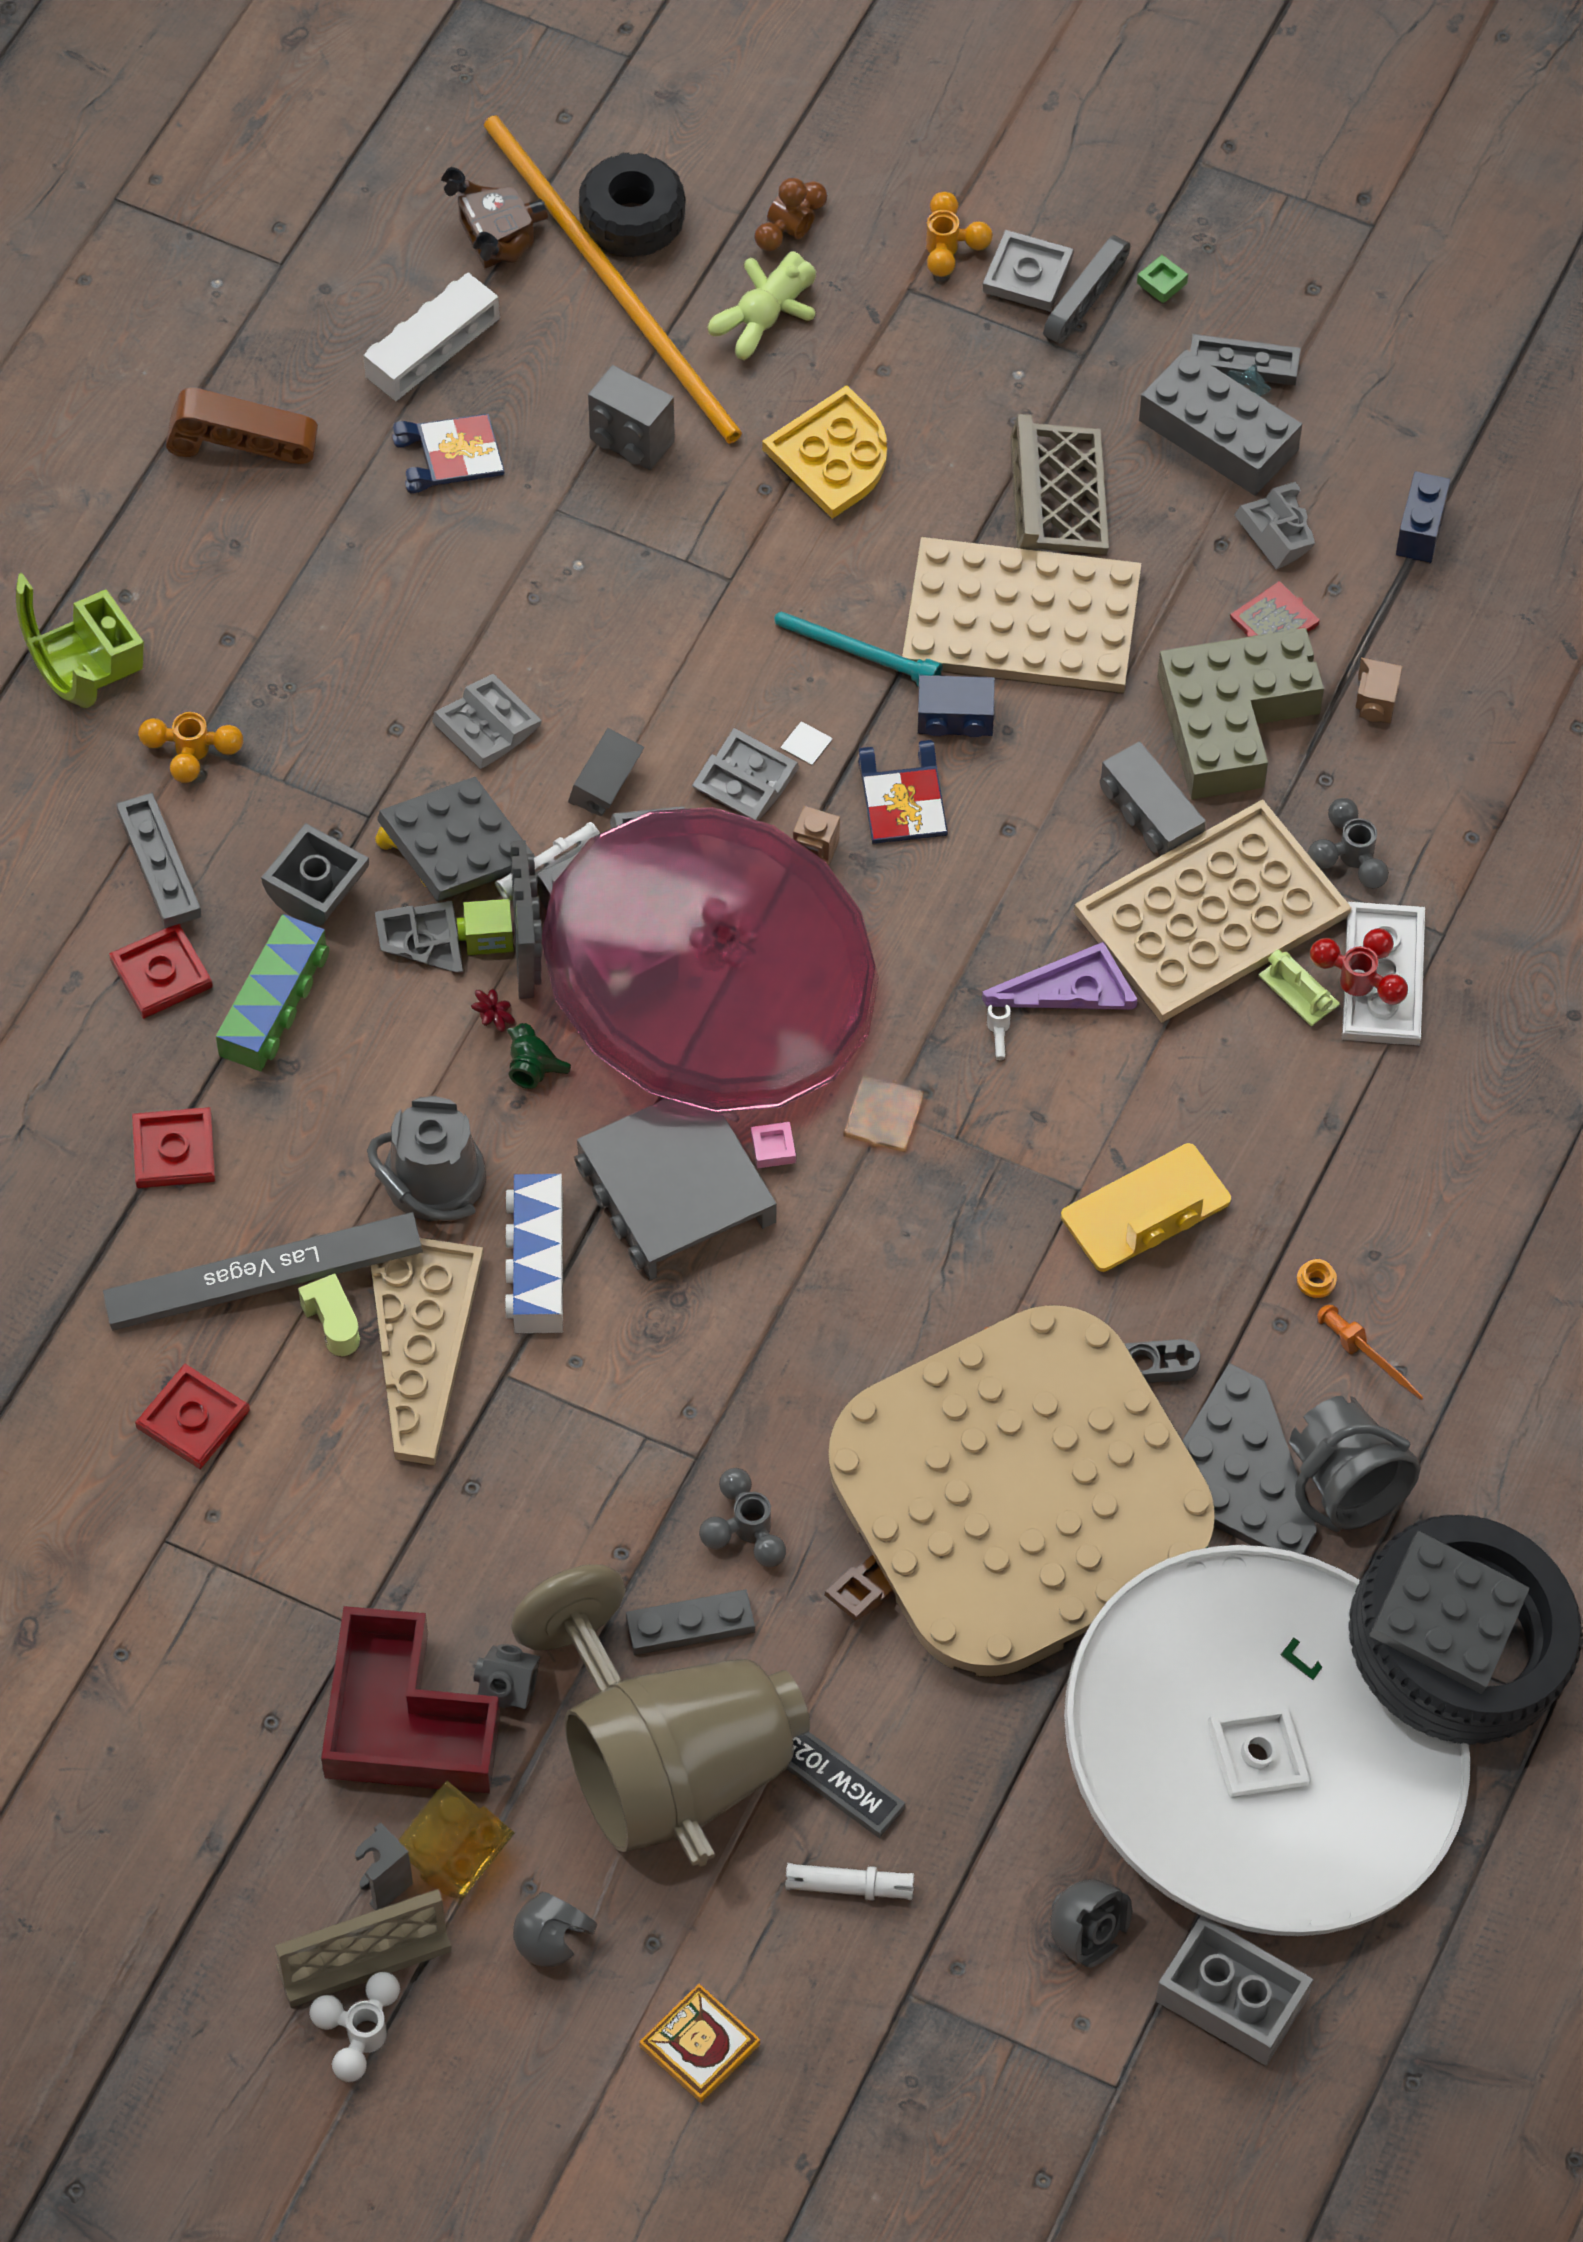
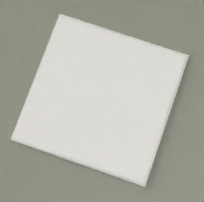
[781,721,833,765]

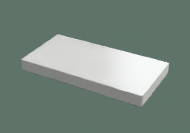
[1342,902,1425,1046]

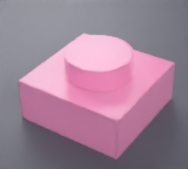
[751,1122,796,1169]

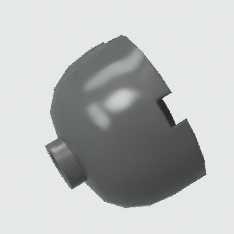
[1050,1879,1133,1968]

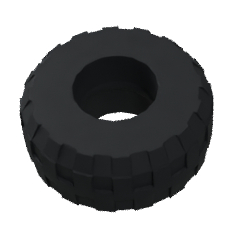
[578,153,686,257]

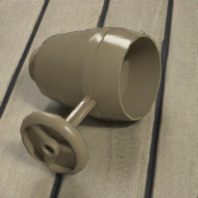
[510,1564,810,1867]

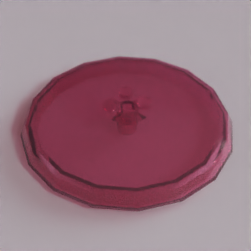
[542,807,879,1112]

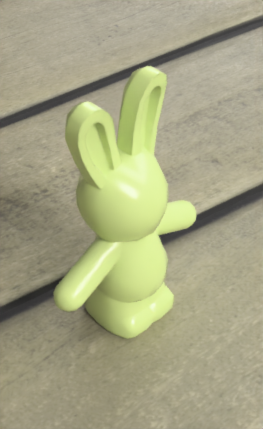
[708,251,816,360]

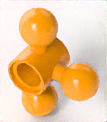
[926,192,993,277]
[138,712,243,783]

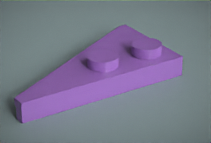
[982,942,1137,1009]

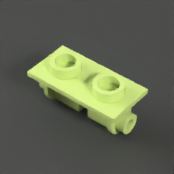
[1259,950,1340,1027]

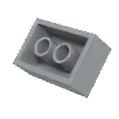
[1156,1915,1313,2066]

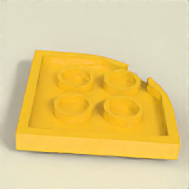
[762,385,887,519]

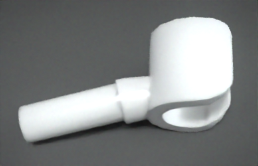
[987,1005,1011,1060]

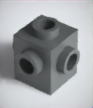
[474,1644,541,1708]

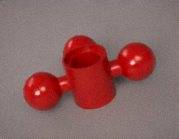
[1310,928,1408,1005]

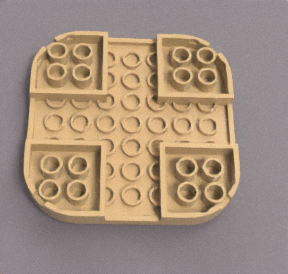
[829,1305,1215,1677]

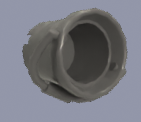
[367,1096,487,1221]
[1289,1395,1421,1532]

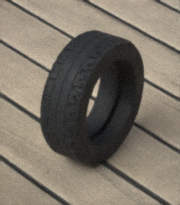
[1348,1514,1582,1744]

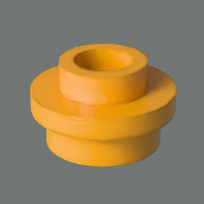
[1297,1259,1337,1298]

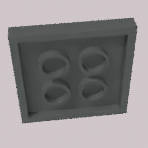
[377,776,536,901]
[1369,1531,1530,1694]

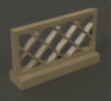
[1010,414,1109,555]
[275,1889,452,2008]

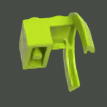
[16,573,144,708]

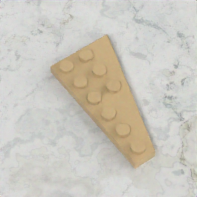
[371,1238,484,1465]

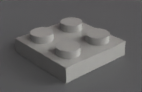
[982,230,1074,311]

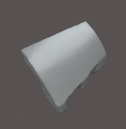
[1234,482,1315,570]
[374,901,463,973]

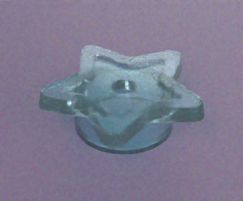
[1227,365,1271,396]

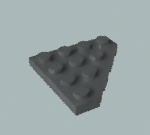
[510,840,542,999]
[1182,1363,1317,1555]

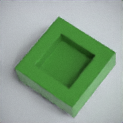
[1137,255,1188,303]

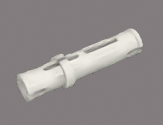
[495,822,603,901]
[786,1863,914,1900]

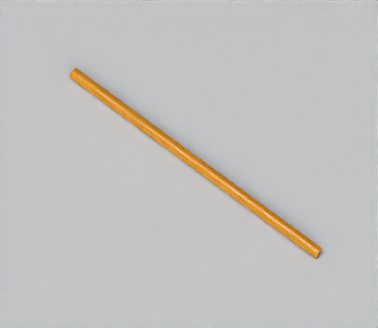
[484,115,742,443]

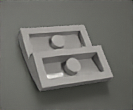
[432,674,542,769]
[692,728,799,823]

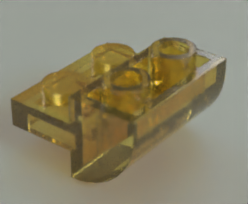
[398,1781,515,1899]

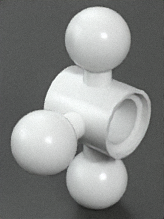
[310,1972,400,2082]

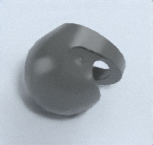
[513,1892,598,1967]

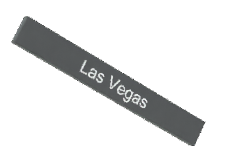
[103,1212,423,1331]

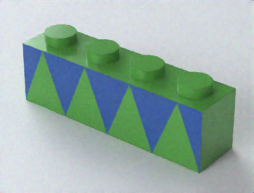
[216,914,330,1072]

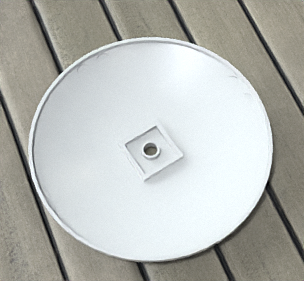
[1064,1545,1470,1936]

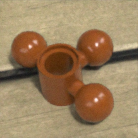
[754,178,827,251]

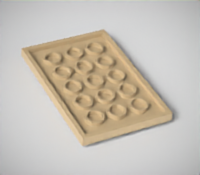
[902,537,1141,693]
[1074,799,1352,1023]

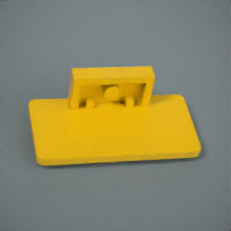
[1061,1143,1231,1272]

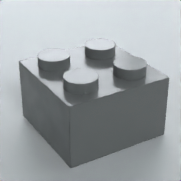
[588,365,675,471]

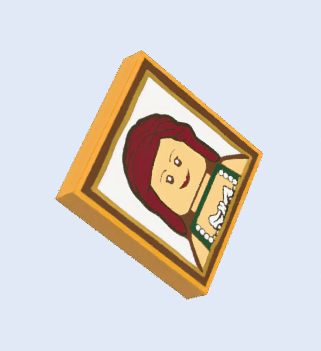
[639,1984,760,2103]

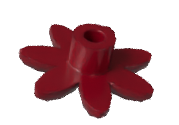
[471,989,515,1032]

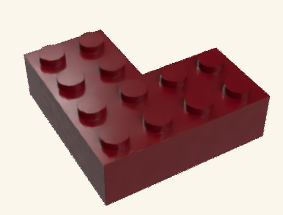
[321,1606,500,1793]

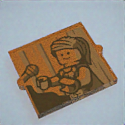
[843,1076,924,1152]

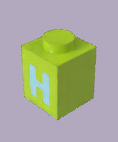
[457,899,514,955]

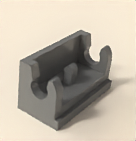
[568,728,644,816]
[355,1822,413,1911]

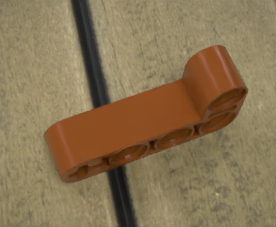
[166,388,318,464]

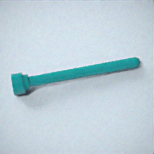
[774,612,943,687]

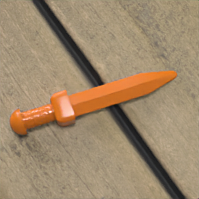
[1317,1305,1423,1400]

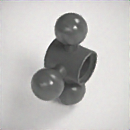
[1308,798,1389,889]
[699,1468,786,1567]

